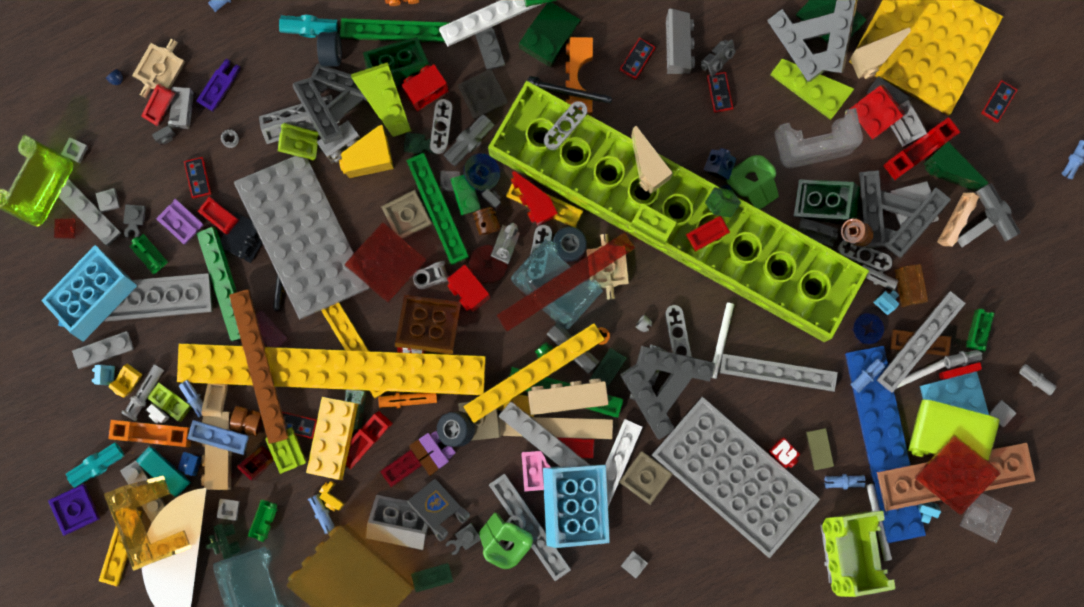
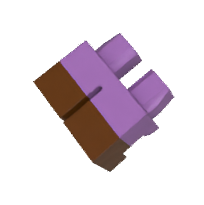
[409,431,456,476]

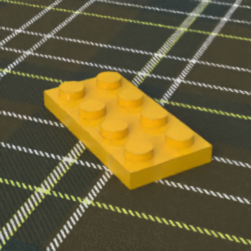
[306,397,358,480]

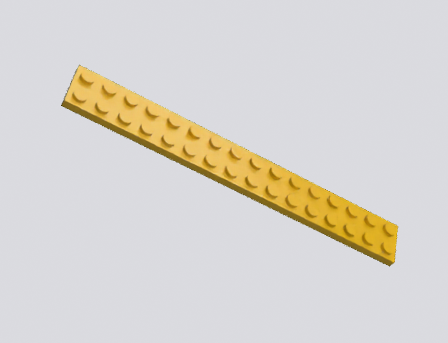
[177,344,486,395]

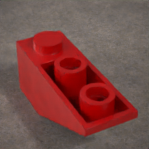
[510,171,558,226]

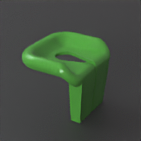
[726,155,779,210]
[479,513,533,569]

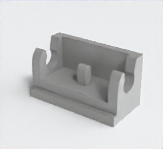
[168,87,194,129]

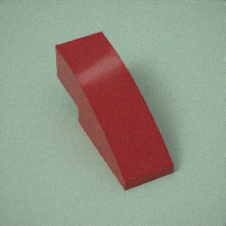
[346,411,393,470]

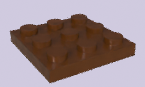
[395,295,461,354]

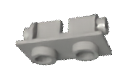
[491,223,520,263]

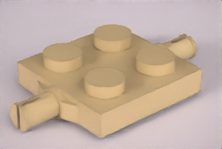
[132,39,185,99]
[587,234,629,300]

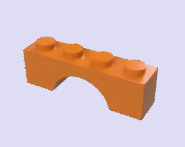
[566,37,593,116]
[108,420,191,447]

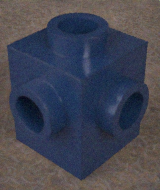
[704,148,736,180]

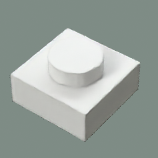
[147,404,170,423]

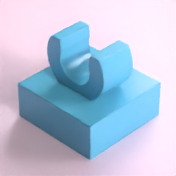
[873,290,899,315]
[92,365,115,385]
[919,502,941,524]

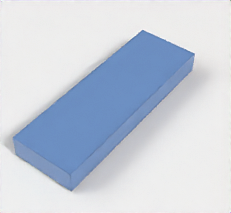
[187,420,250,455]

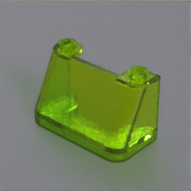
[0,134,73,226]

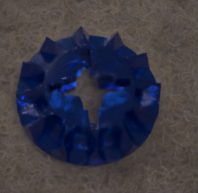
[853,313,884,344]

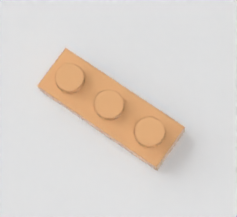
[937,193,979,247]

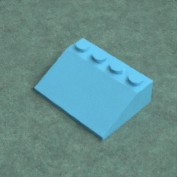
[41,245,137,342]
[543,465,610,548]

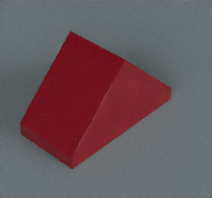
[237,446,274,481]

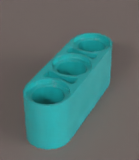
[136,446,191,497]

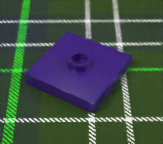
[48,484,100,536]

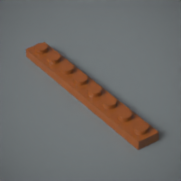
[229,289,289,444]

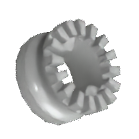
[221,130,239,148]

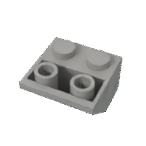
[317,121,361,164]

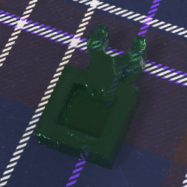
[403,132,438,154]

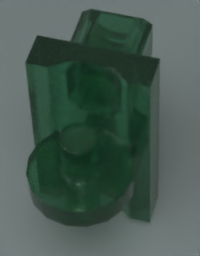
[206,524,241,560]

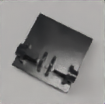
[220,212,262,263]

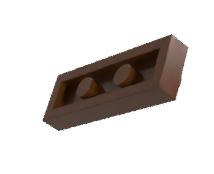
[890,330,951,356]

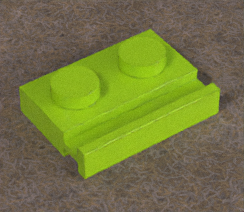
[278,123,319,160]
[628,203,677,248]
[265,427,307,474]

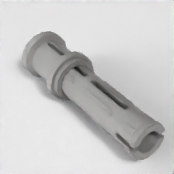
[121,365,165,421]

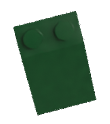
[796,0,866,44]
[519,2,581,68]
[363,37,429,87]
[923,142,988,191]
[794,179,860,224]

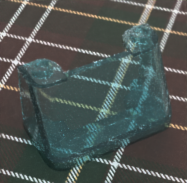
[511,239,603,330]
[213,546,286,607]

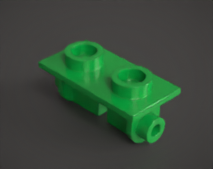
[129,234,168,275]
[248,499,278,542]

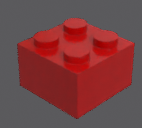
[402,65,449,111]
[850,85,906,139]
[447,265,490,312]

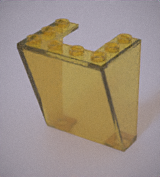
[104,476,191,571]
[286,524,415,607]

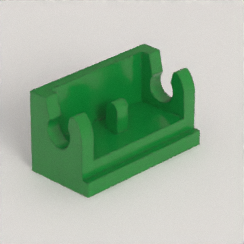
[966,309,995,352]

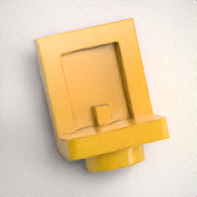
[109,363,143,398]
[319,481,345,511]

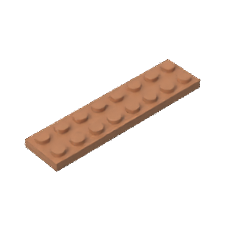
[877,443,1035,511]

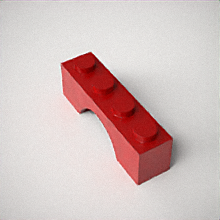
[883,117,960,180]

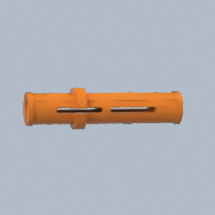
[378,393,437,408]

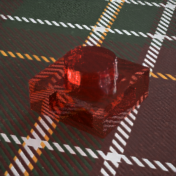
[54,219,76,239]

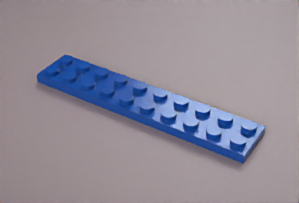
[845,346,926,543]

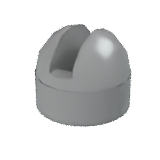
[635,315,652,332]

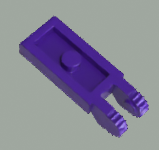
[197,59,241,112]

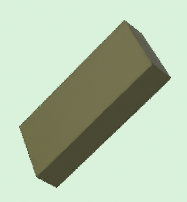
[806,428,834,470]

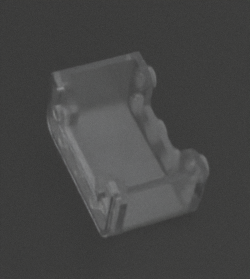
[774,108,863,168]

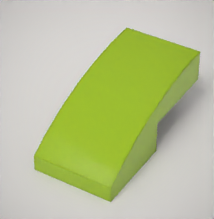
[147,383,192,422]

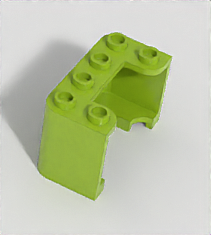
[822,511,895,597]

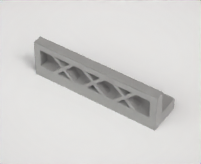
[259,95,339,144]

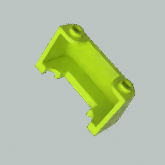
[908,400,1000,472]

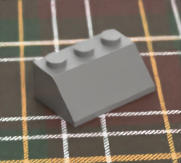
[666,9,695,74]
[366,495,429,550]

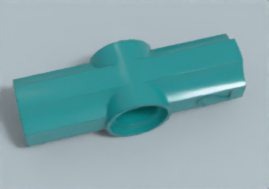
[279,15,338,38]
[66,442,125,488]

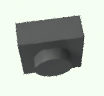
[152,125,176,144]
[482,189,501,210]

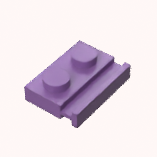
[156,199,204,245]

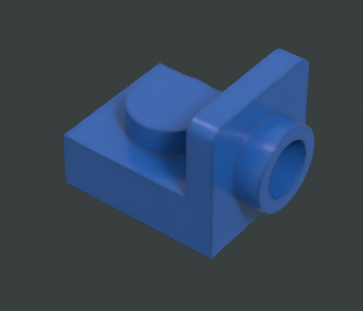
[178,452,202,476]

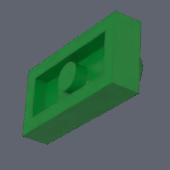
[450,173,481,215]

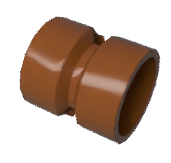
[841,219,873,247]
[229,406,263,437]

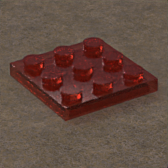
[344,222,426,303]
[915,434,1001,515]

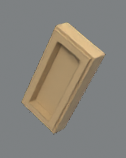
[201,383,228,417]

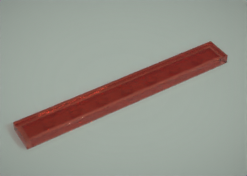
[496,232,635,332]

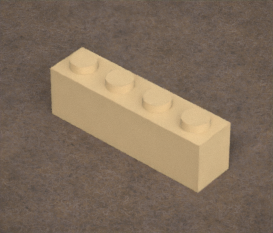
[528,378,608,415]
[201,412,232,490]

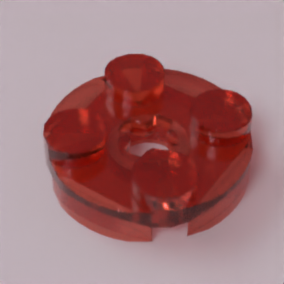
[469,245,507,283]

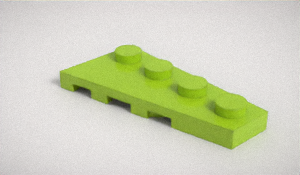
[770,59,854,120]
[351,63,411,137]

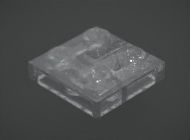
[959,492,1013,543]

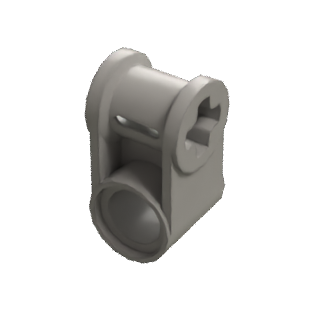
[413,261,450,289]

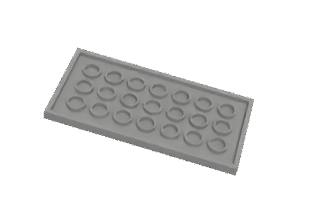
[234,156,370,320]
[652,397,820,558]

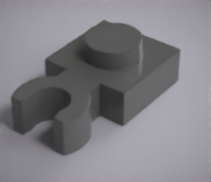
[123,204,146,238]
[446,523,481,555]

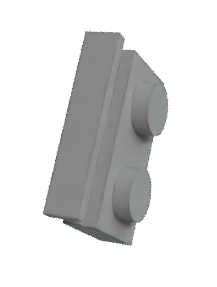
[891,100,928,147]

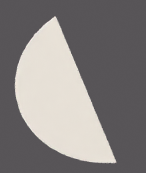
[142,488,206,607]

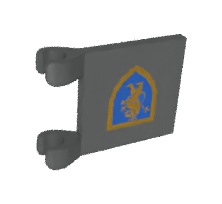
[407,479,470,541]

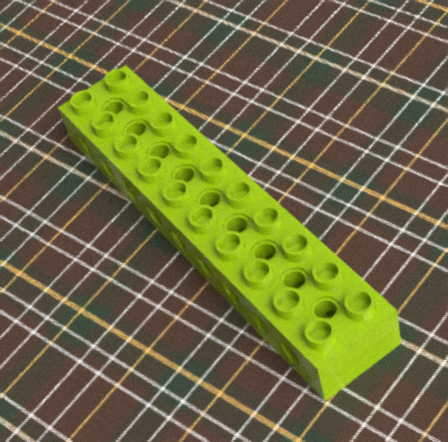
[488,81,869,342]

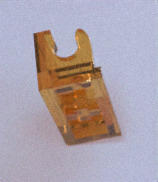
[895,264,928,307]

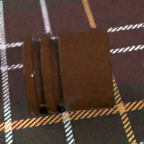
[472,207,501,236]

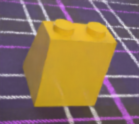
[339,125,394,178]

